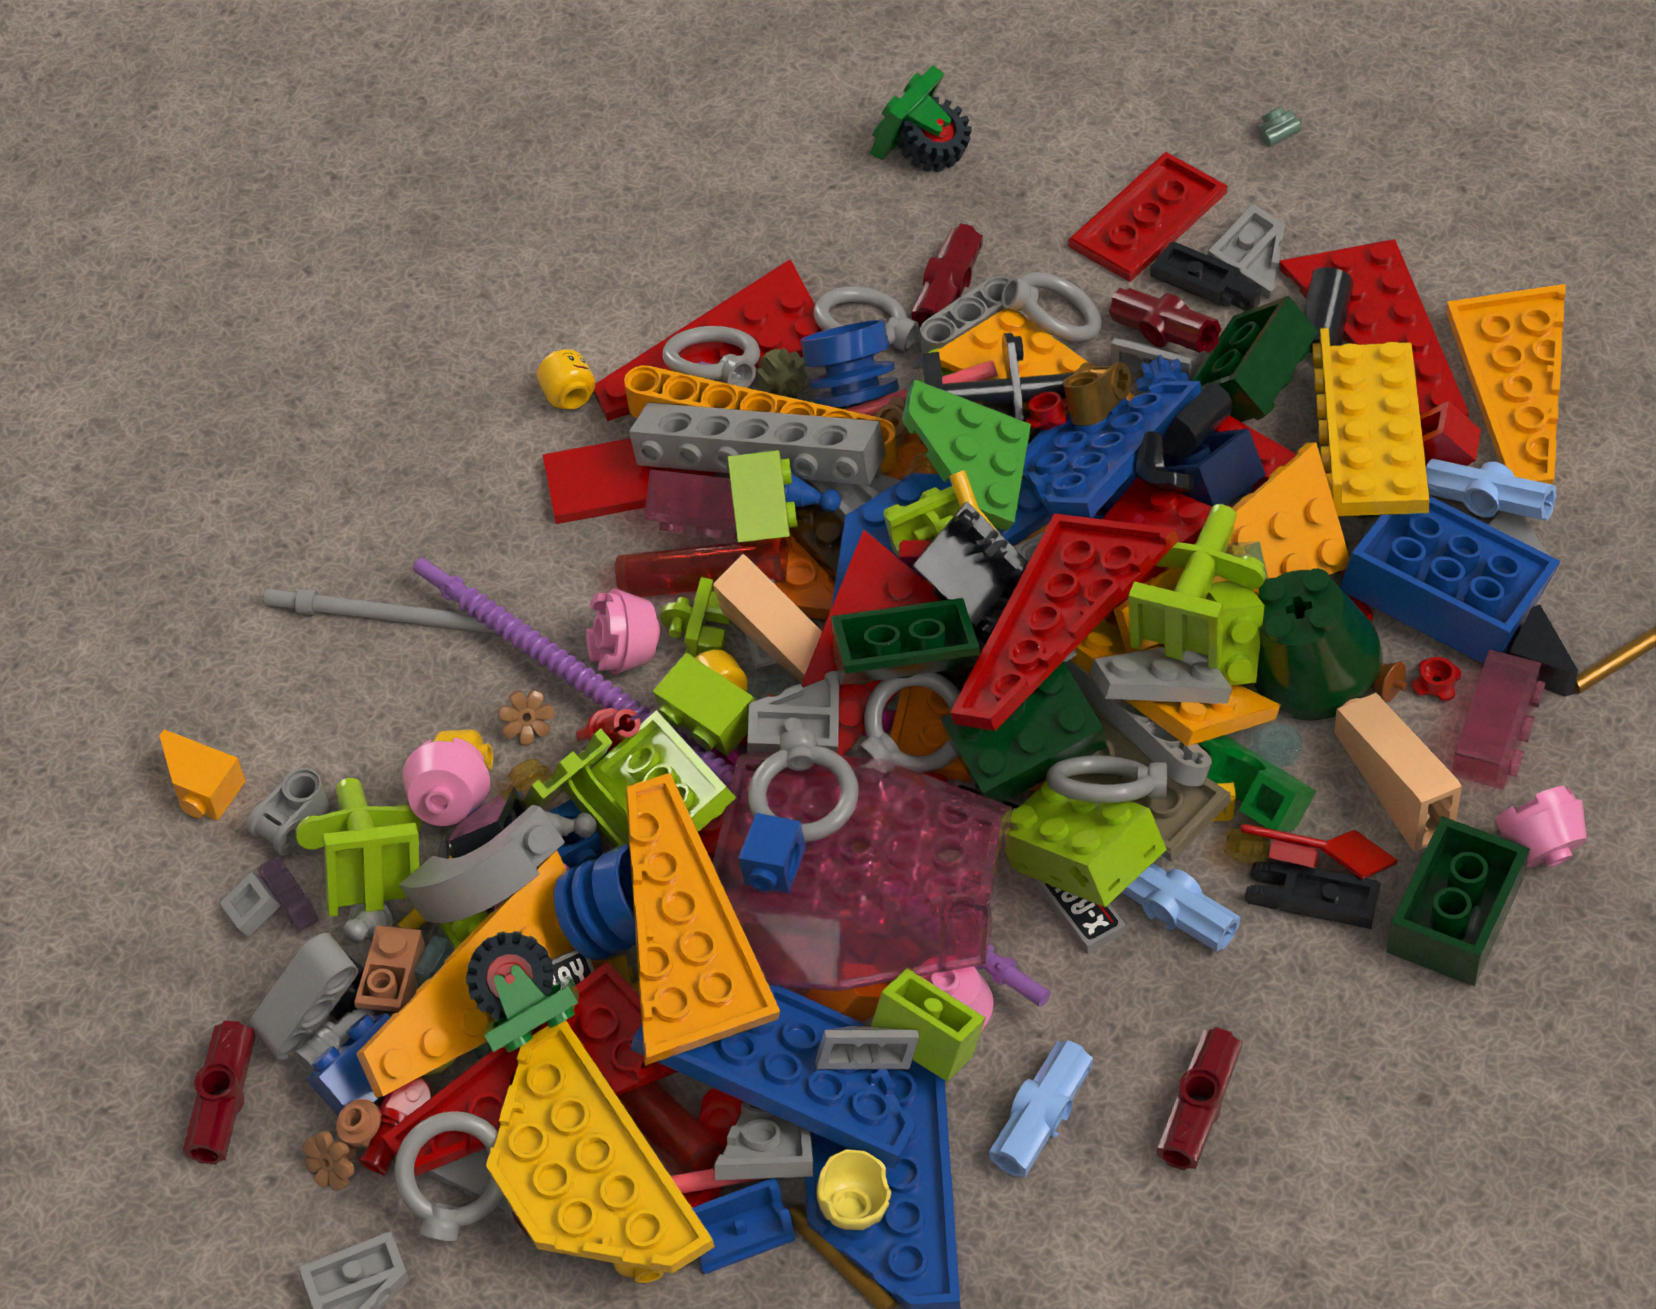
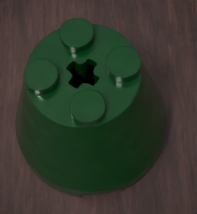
[1254,568,1383,721]

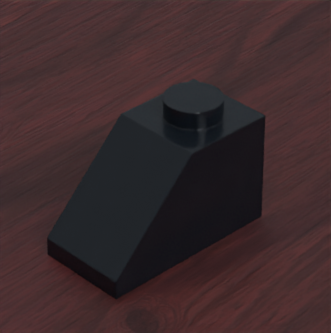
[449,786,527,858]

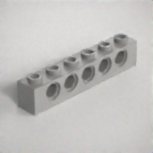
[629,403,886,485]

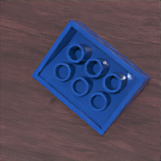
[1340,496,1560,670]

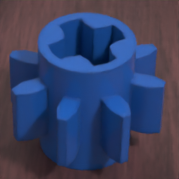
[1136,354,1189,393]

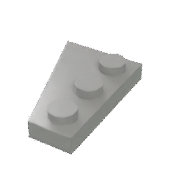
[1090,647,1232,704]
[715,1101,813,1180]

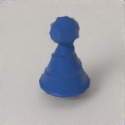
[784,471,841,512]

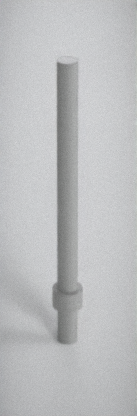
[264,588,495,634]

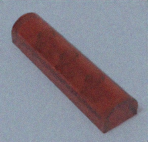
[615,537,789,597]
[617,1081,725,1174]

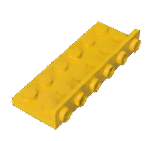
[1312,328,1429,516]

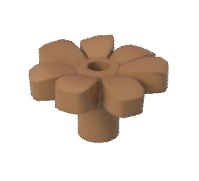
[498,689,555,745]
[302,1131,356,1191]

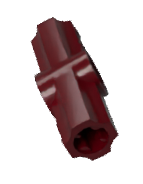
[911,223,983,328]
[1109,288,1222,353]
[183,1020,256,1165]
[1157,1027,1243,1171]

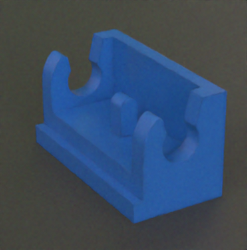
[692,1178,795,1275]

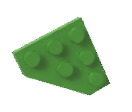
[902,379,1031,532]

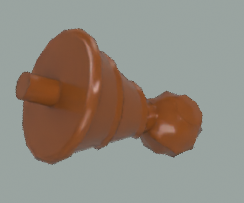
[1371,661,1407,703]

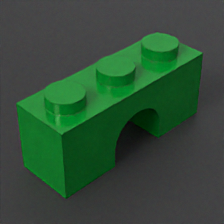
[1197,735,1316,832]

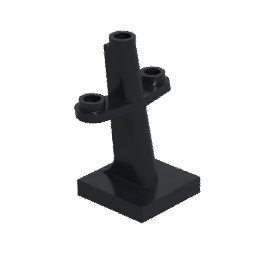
[912,333,1074,444]

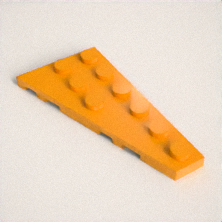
[1446,284,1566,485]
[936,308,1164,452]
[1114,442,1350,652]
[1070,620,1281,746]
[626,773,780,1066]
[356,850,607,1097]

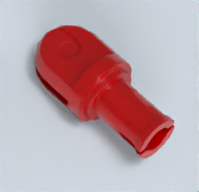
[576,708,640,752]
[359,1077,433,1176]

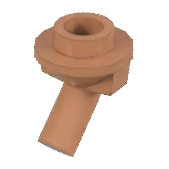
[336,1099,381,1147]

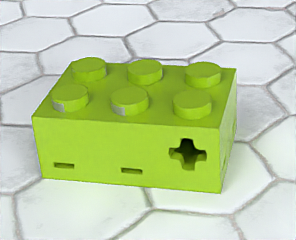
[995,781,1167,907]

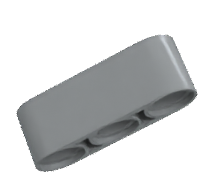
[920,276,1010,354]
[249,933,358,1061]

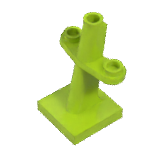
[1129,504,1266,669]
[523,728,629,850]
[295,778,422,917]

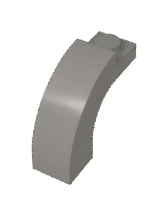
[399,805,565,923]

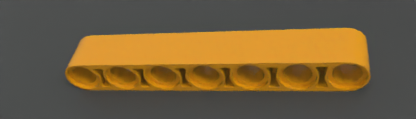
[624,365,897,473]

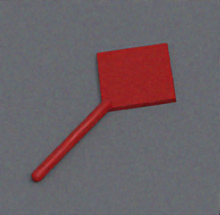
[1240,824,1398,879]

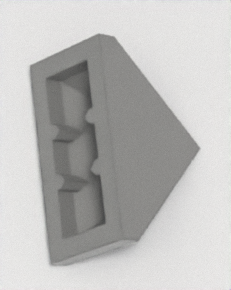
[1111,338,1192,382]
[815,1026,919,1069]

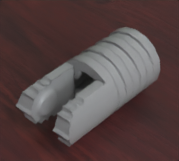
[293,1008,375,1076]

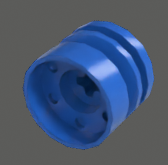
[800,319,900,409]
[554,843,636,961]

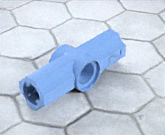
[1426,459,1557,521]
[1121,863,1241,952]
[989,1040,1093,1177]

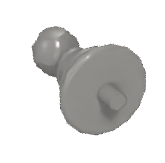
[543,810,597,838]
[343,903,393,943]

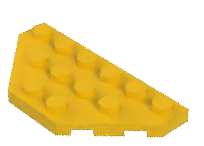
[486,1020,715,1274]

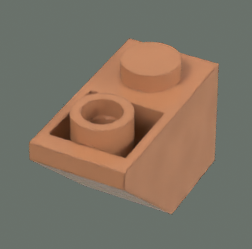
[354,926,429,1012]

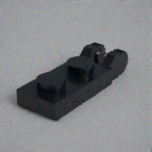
[1244,860,1381,929]

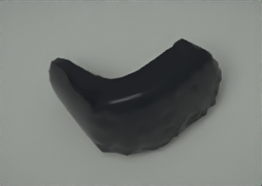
[1134,431,1194,492]

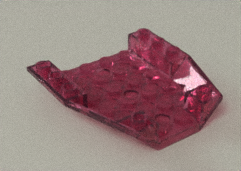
[712,751,1012,991]

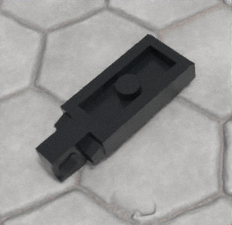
[1151,241,1261,311]

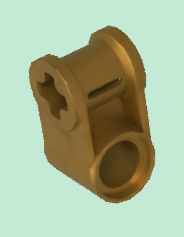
[1063,362,1131,426]

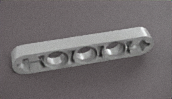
[1066,660,1212,787]

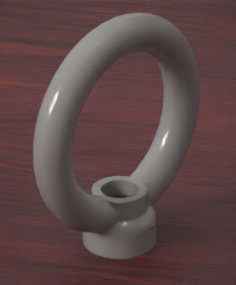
[1002,272,1102,342]
[814,286,919,352]
[662,326,760,388]
[858,672,960,774]
[748,729,859,842]
[1046,755,1167,803]
[395,1112,504,1241]

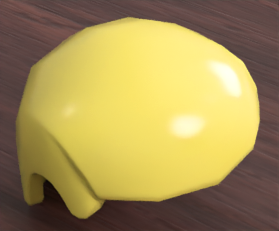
[817,1149,891,1230]

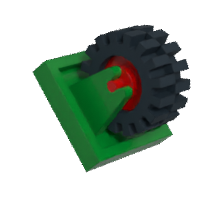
[870,65,972,172]
[466,931,579,1053]

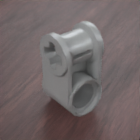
[246,768,330,856]

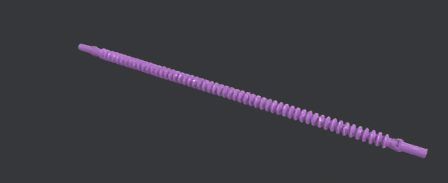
[413,558,1051,1007]

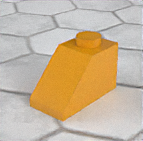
[159,729,246,821]

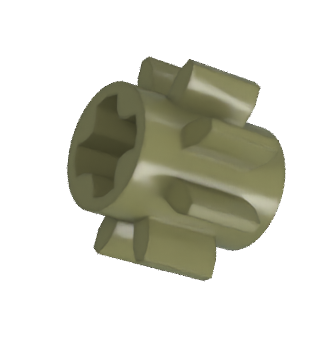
[756,348,807,397]

